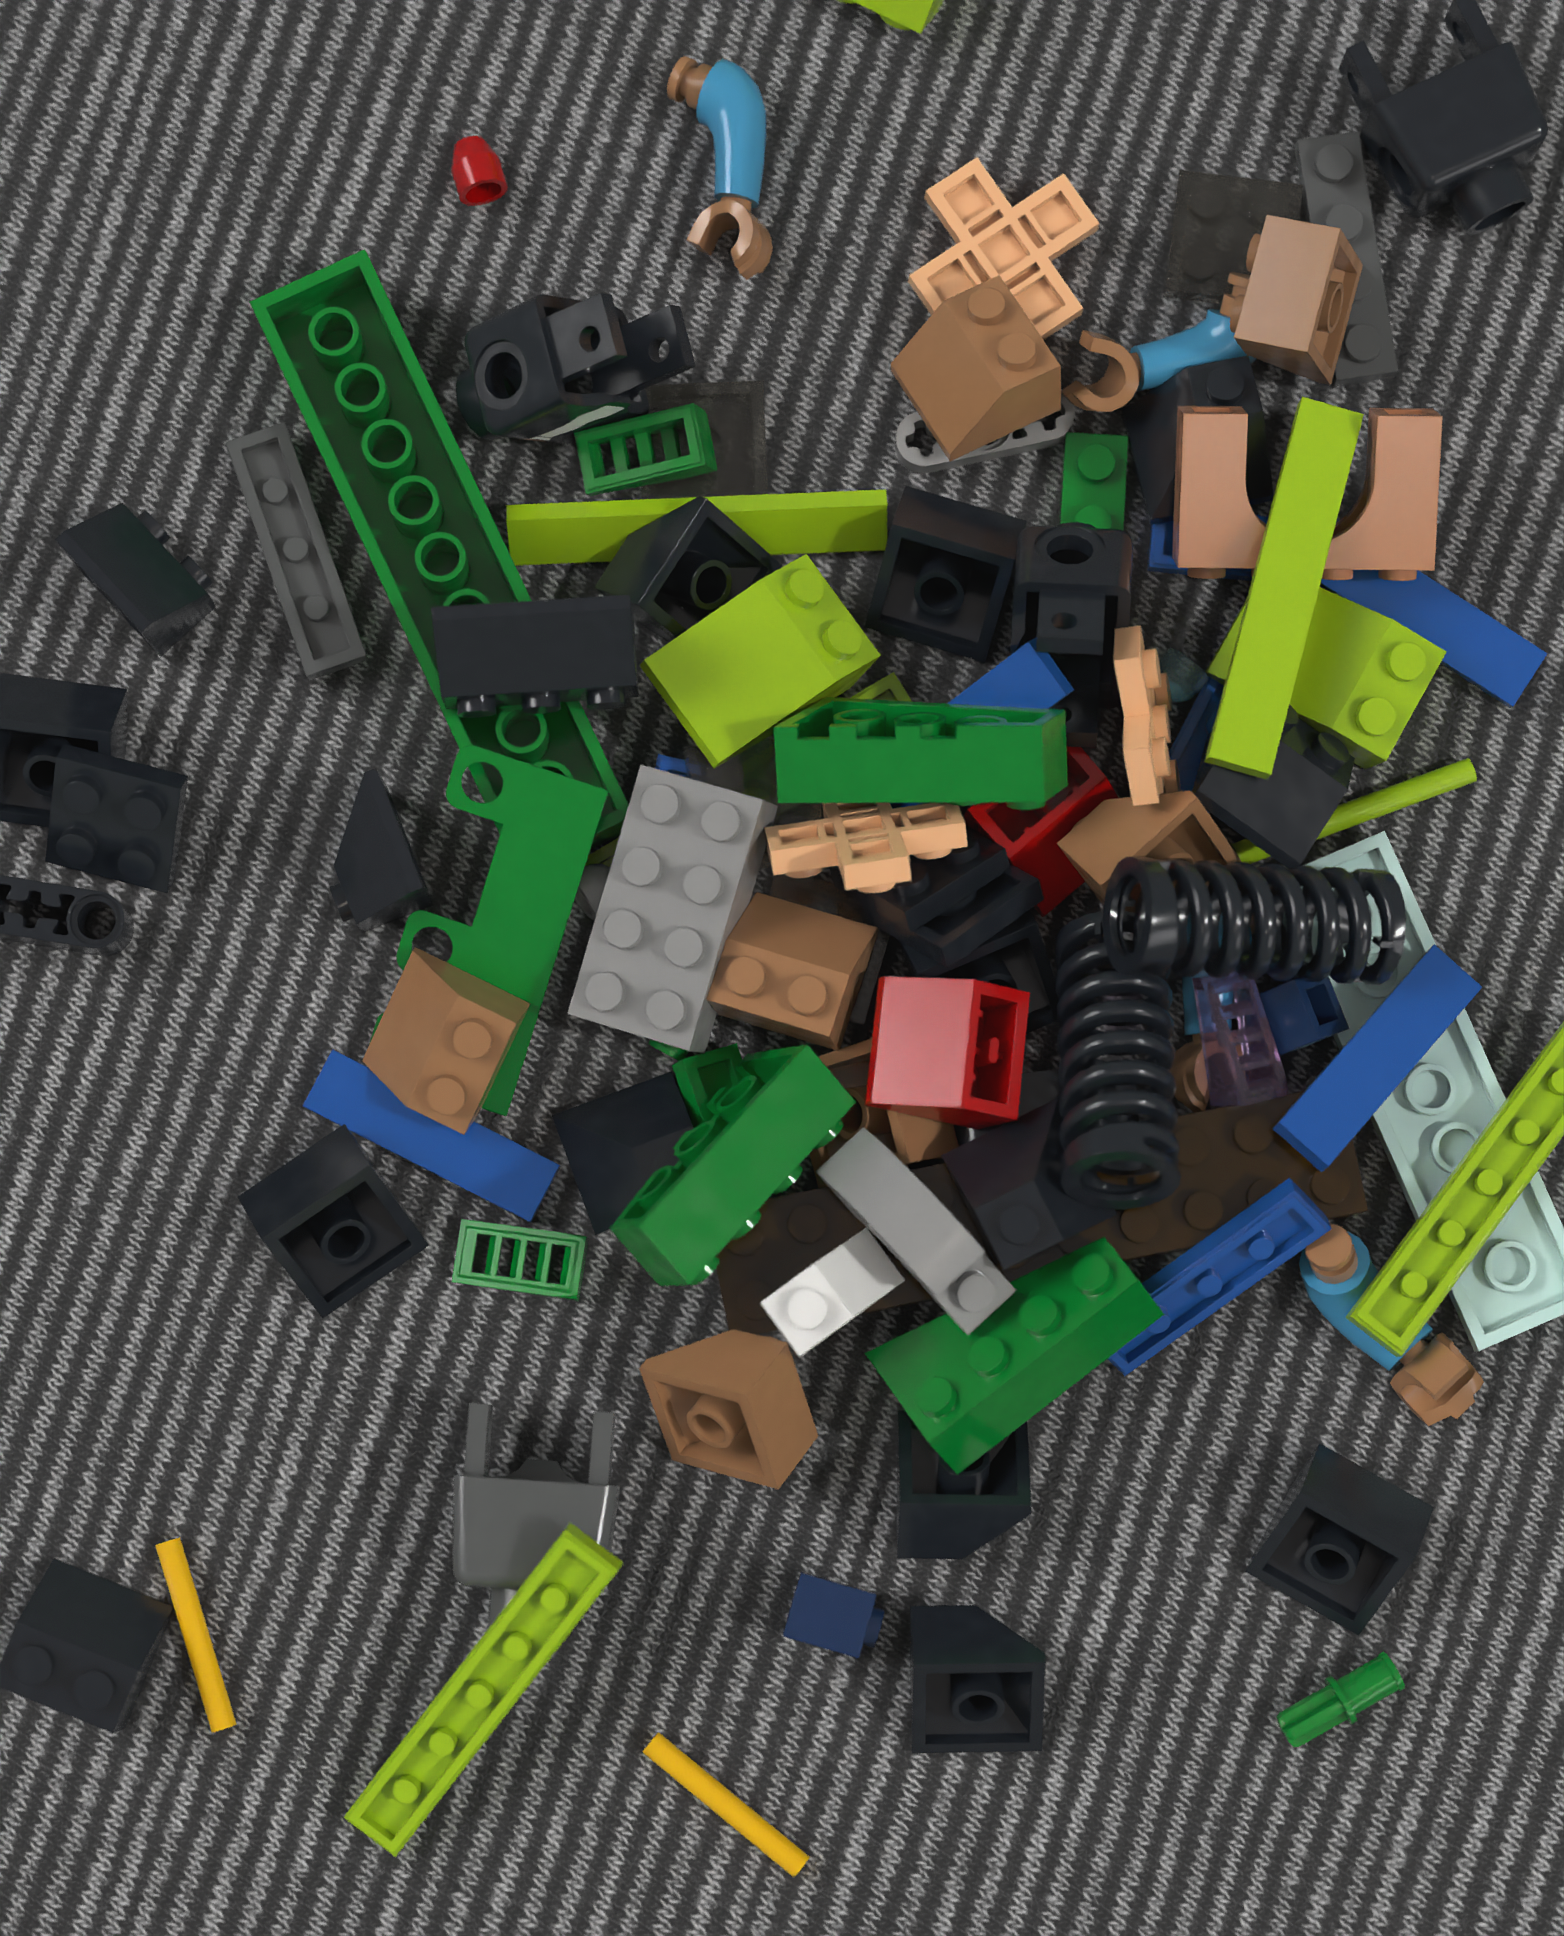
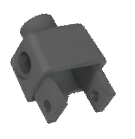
[453,1403,621,1629]

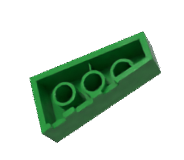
[774,697,1068,810]
[610,1045,856,1286]
[865,1237,1164,1475]

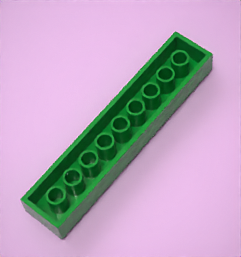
[250,249,629,849]

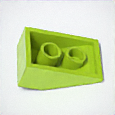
[639,554,881,768]
[1204,587,1447,770]

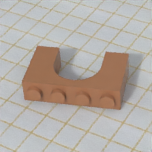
[1172,406,1442,581]

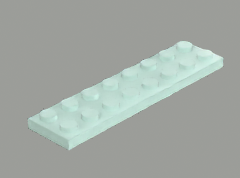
[1269,831,1564,1352]

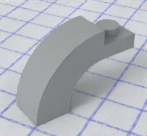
[815,1127,1016,1335]

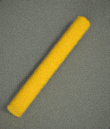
[155,1537,237,1733]
[642,1732,810,1877]

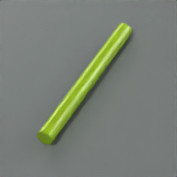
[1231,758,1477,864]

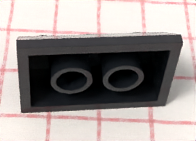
[432,595,639,718]

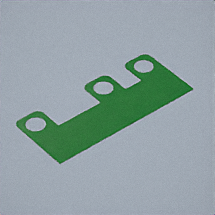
[370,745,609,1117]

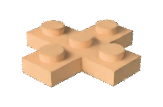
[908,157,1099,340]
[1114,625,1181,806]
[764,803,968,893]

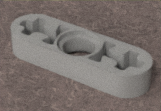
[895,389,1075,473]

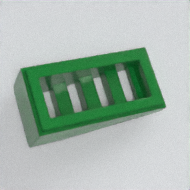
[574,403,717,496]
[451,1219,589,1302]

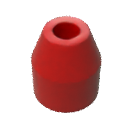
[451,136,508,206]

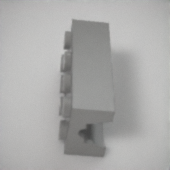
[567,765,778,1053]

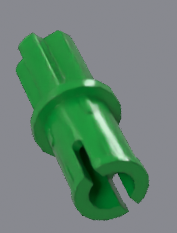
[1276,1651,1405,1747]

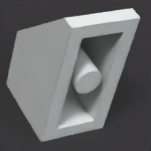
[760,1228,905,1358]

